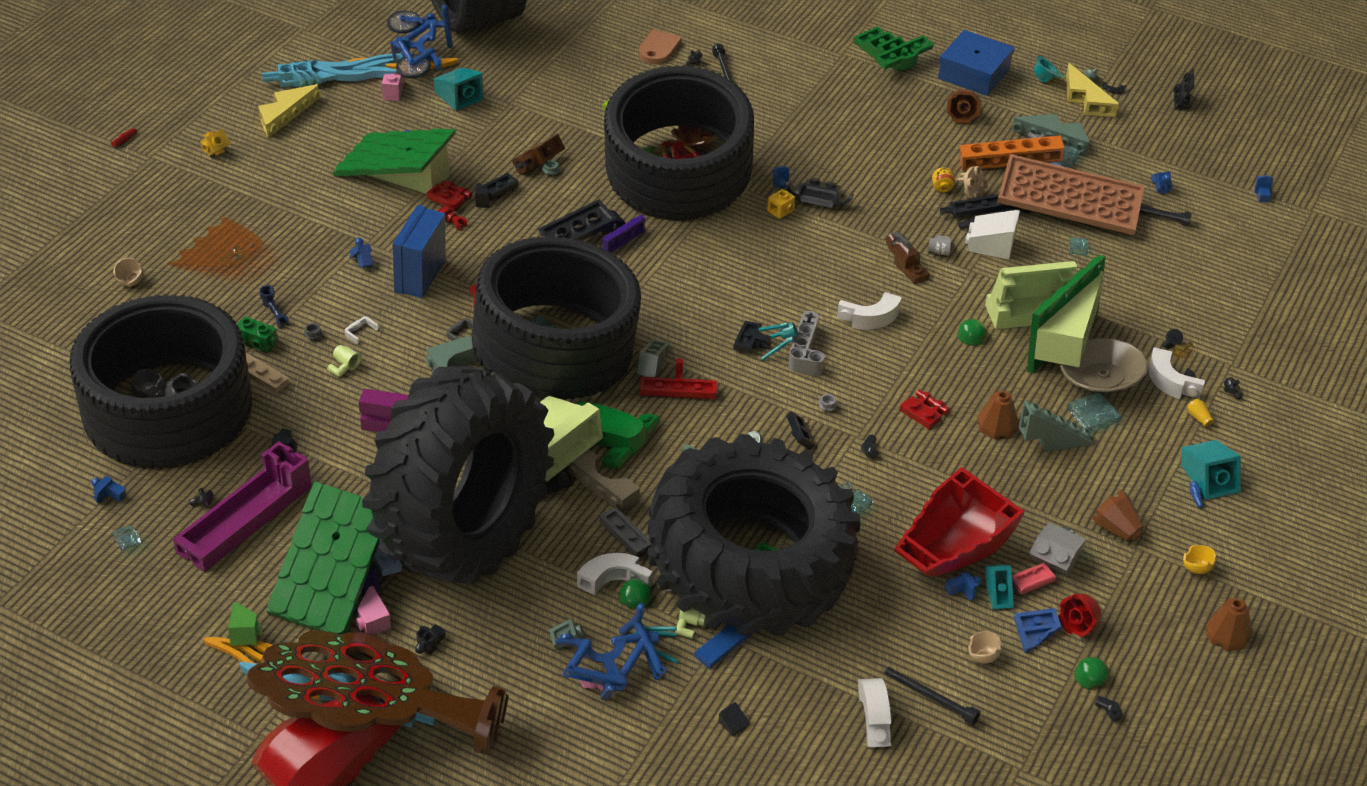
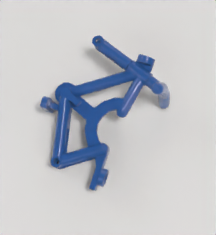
[555,604,666,700]

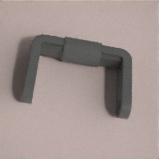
[447,318,473,341]

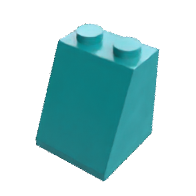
[434,67,484,111]
[1181,440,1241,500]

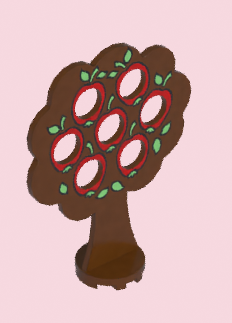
[247,630,509,755]

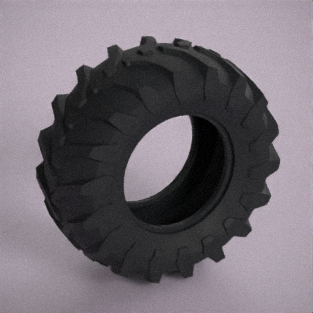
[362,366,555,584]
[647,434,861,637]

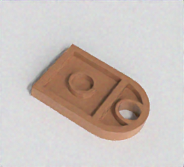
[639,29,682,64]

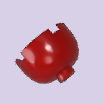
[1058,593,1102,637]

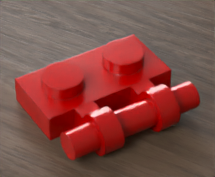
[426,180,472,211]
[899,389,950,430]

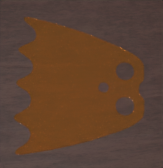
[167,217,263,266]

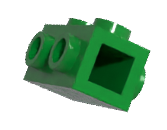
[237,316,278,353]

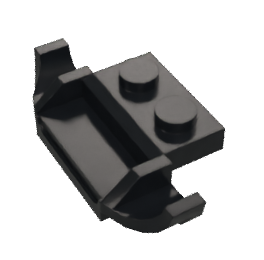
[786,178,854,208]

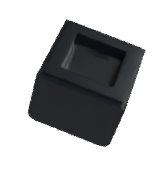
[475,183,489,208]
[718,702,750,736]

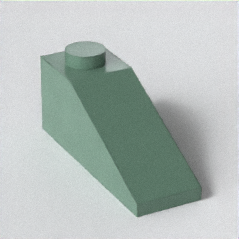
[637,340,670,377]

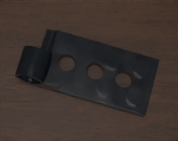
[538,199,626,241]

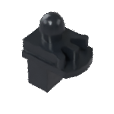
[272,428,298,454]
[415,624,446,654]

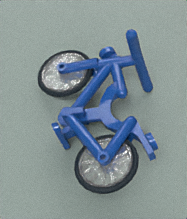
[387,5,453,78]

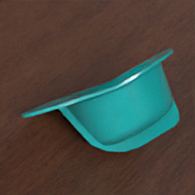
[1034,56,1065,82]

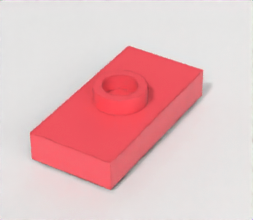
[1012,563,1056,595]

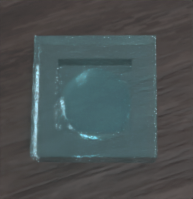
[1069,237,1088,256]
[112,525,141,551]

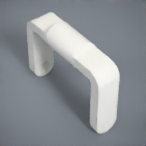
[345,317,380,344]

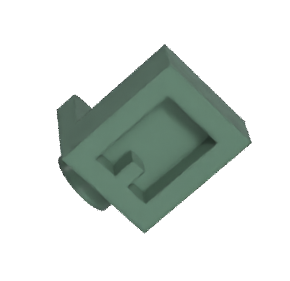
[549,618,585,650]

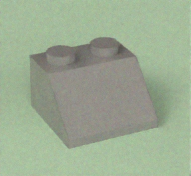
[1029,522,1087,576]

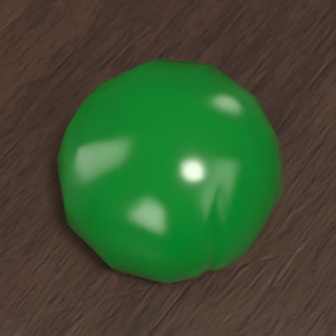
[957,319,987,345]
[618,578,652,609]
[1074,657,1110,690]

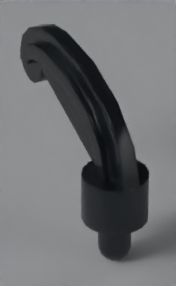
[1102,82,1127,93]

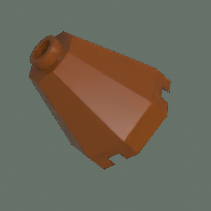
[946,89,981,123]
[977,391,1019,439]
[1092,490,1144,541]
[1205,598,1253,651]

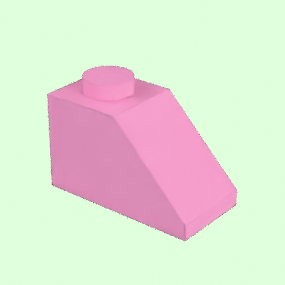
[382,74,405,101]
[356,586,391,635]

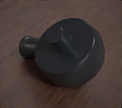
[685,50,703,66]
[1162,329,1183,348]
[1224,377,1242,400]
[189,488,214,506]

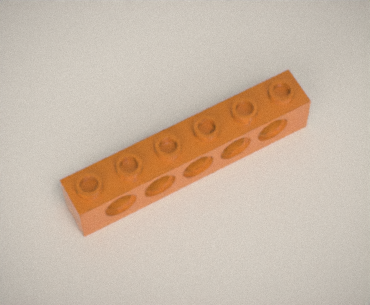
[960,135,1064,171]

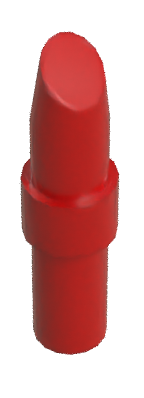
[111,128,137,147]

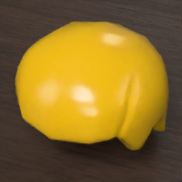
[1183,545,1216,574]

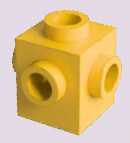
[200,129,231,156]
[767,189,795,219]

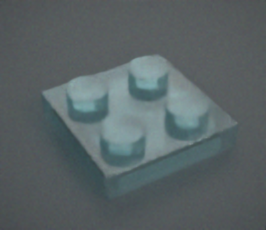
[1067,392,1121,432]

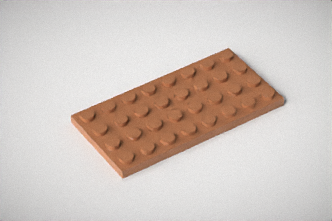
[997,154,1145,235]

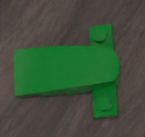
[853,26,934,71]
[577,401,660,469]

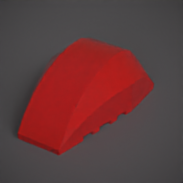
[894,467,1024,577]
[251,695,401,786]

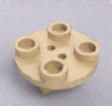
[958,166,988,199]

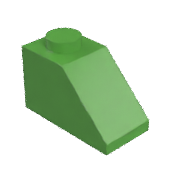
[228,603,262,646]

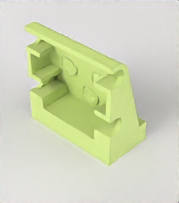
[985,261,1077,329]
[540,396,603,481]

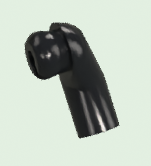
[861,434,879,459]
[1095,695,1123,721]

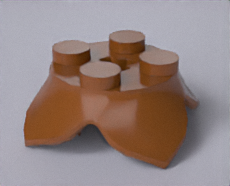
[671,126,716,151]

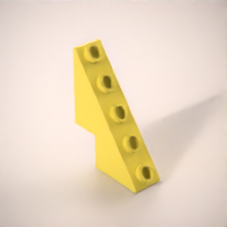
[1066,63,1119,117]
[258,84,321,138]

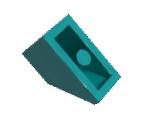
[985,564,1014,609]

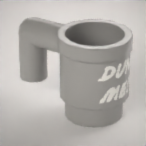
[928,235,952,256]

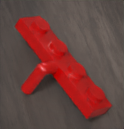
[640,358,717,399]

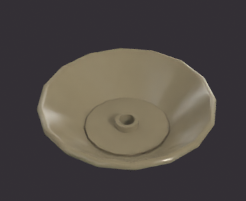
[1060,338,1148,393]

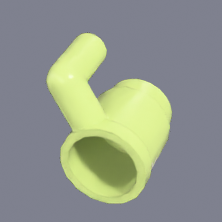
[327,345,361,377]
[675,608,706,639]

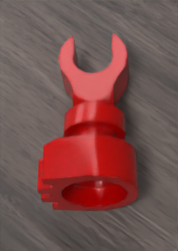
[438,205,467,231]

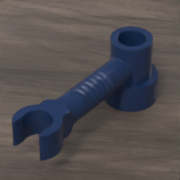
[259,285,289,329]

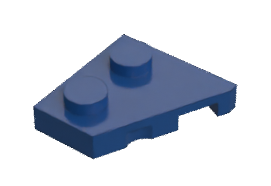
[1013,608,1061,653]

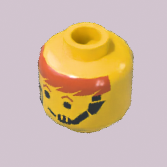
[932,167,955,192]

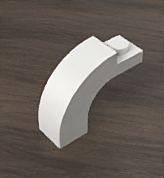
[837,292,902,330]
[1149,347,1205,399]
[577,553,653,595]
[858,678,891,747]

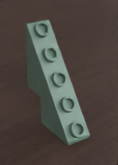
[1012,114,1090,155]
[1019,401,1094,452]

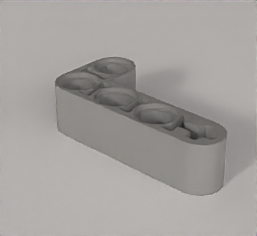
[788,311,825,376]

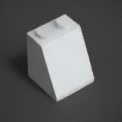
[965,210,1020,260]

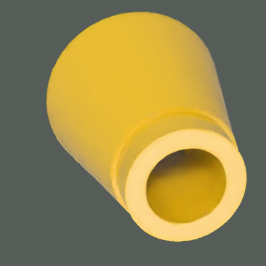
[1187,399,1214,427]

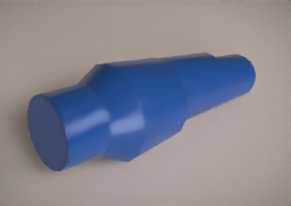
[1189,481,1203,508]

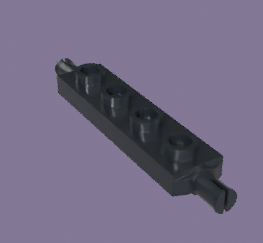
[940,194,1014,218]

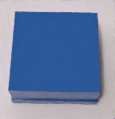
[938,30,1015,96]
[393,205,446,298]

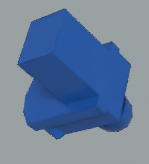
[773,166,790,189]
[1151,171,1173,193]
[1254,175,1273,202]
[349,237,373,268]
[91,476,126,503]
[944,572,981,601]

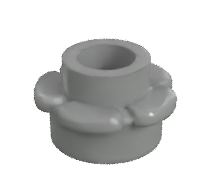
[818,394,837,412]

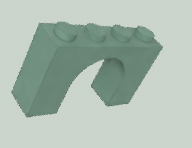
[425,336,477,372]

